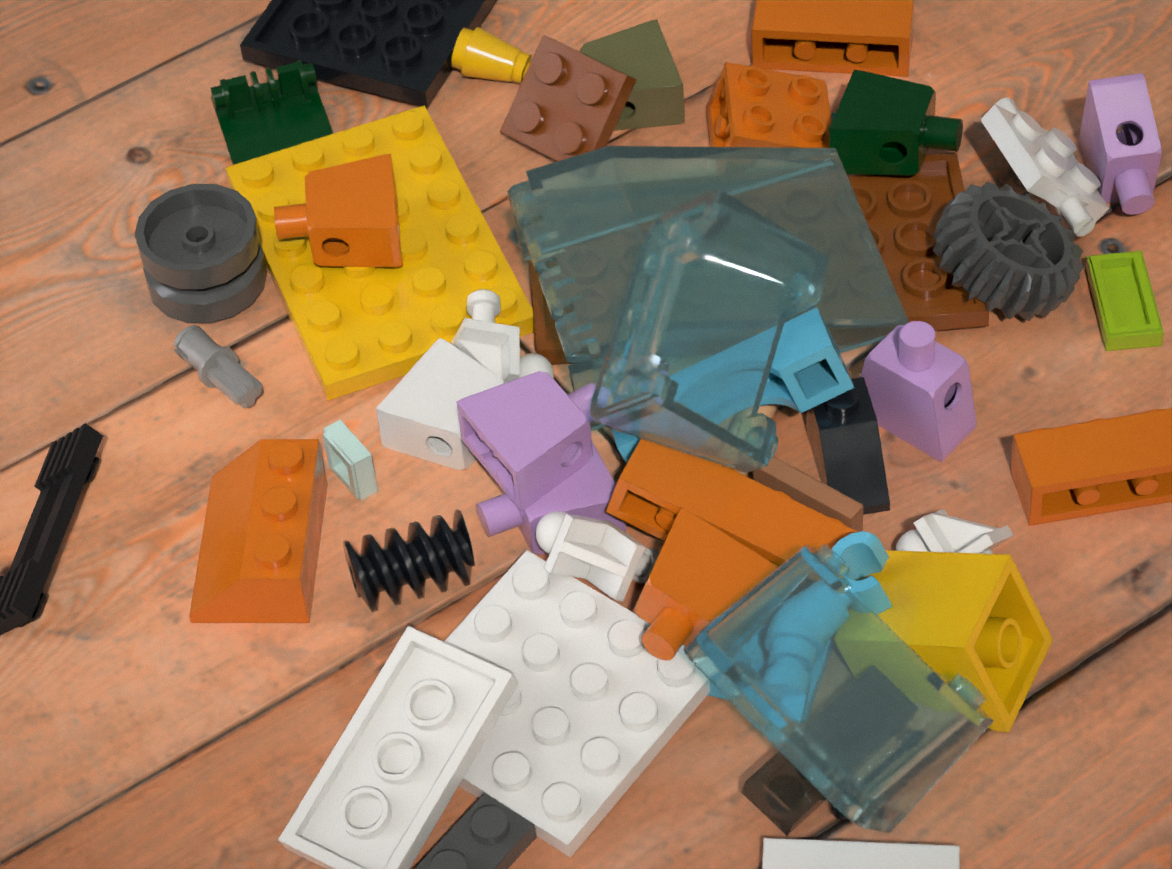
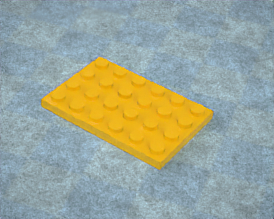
[225,105,535,401]

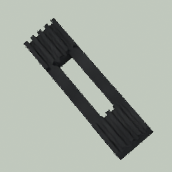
[0,423,103,635]

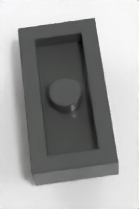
[415,793,537,869]

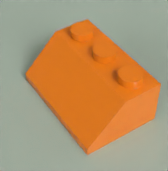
[189,439,328,623]

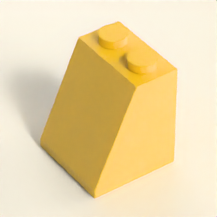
[834,550,1053,733]

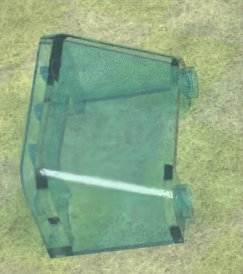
[590,188,829,472]
[683,544,994,833]

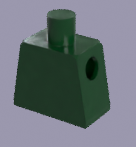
[829,70,963,175]

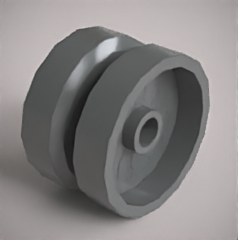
[135,184,267,323]

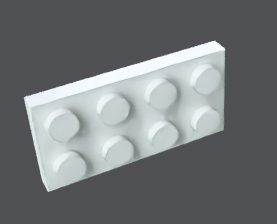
[278,626,519,869]

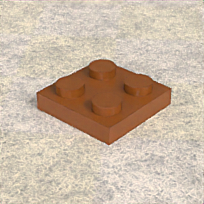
[500,35,637,177]

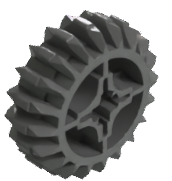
[933,181,1084,321]

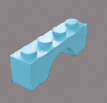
[608,307,854,464]

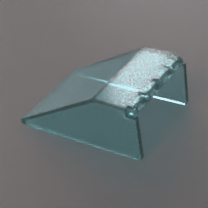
[507,146,909,431]

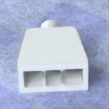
[376,338,505,470]

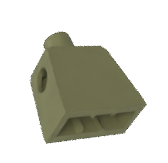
[580,19,685,131]

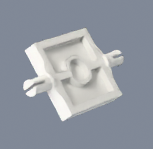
[980,97,1110,237]

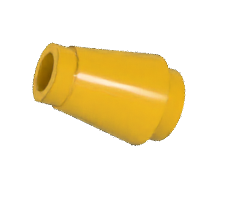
[451,27,532,84]

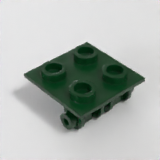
[210,60,334,165]

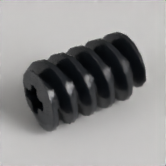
[343,509,475,612]

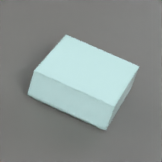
[323,419,378,501]

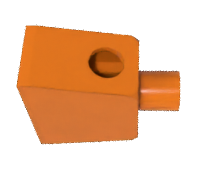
[274,154,403,267]
[635,507,782,661]

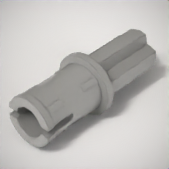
[174,325,263,408]

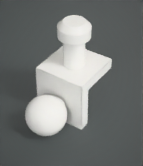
[451,289,554,383]
[895,509,1014,554]
[536,511,659,601]

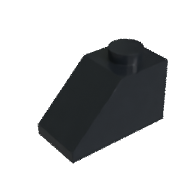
[806,377,890,515]

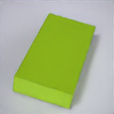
[1085,251,1164,351]

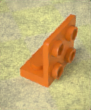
[706,62,832,173]

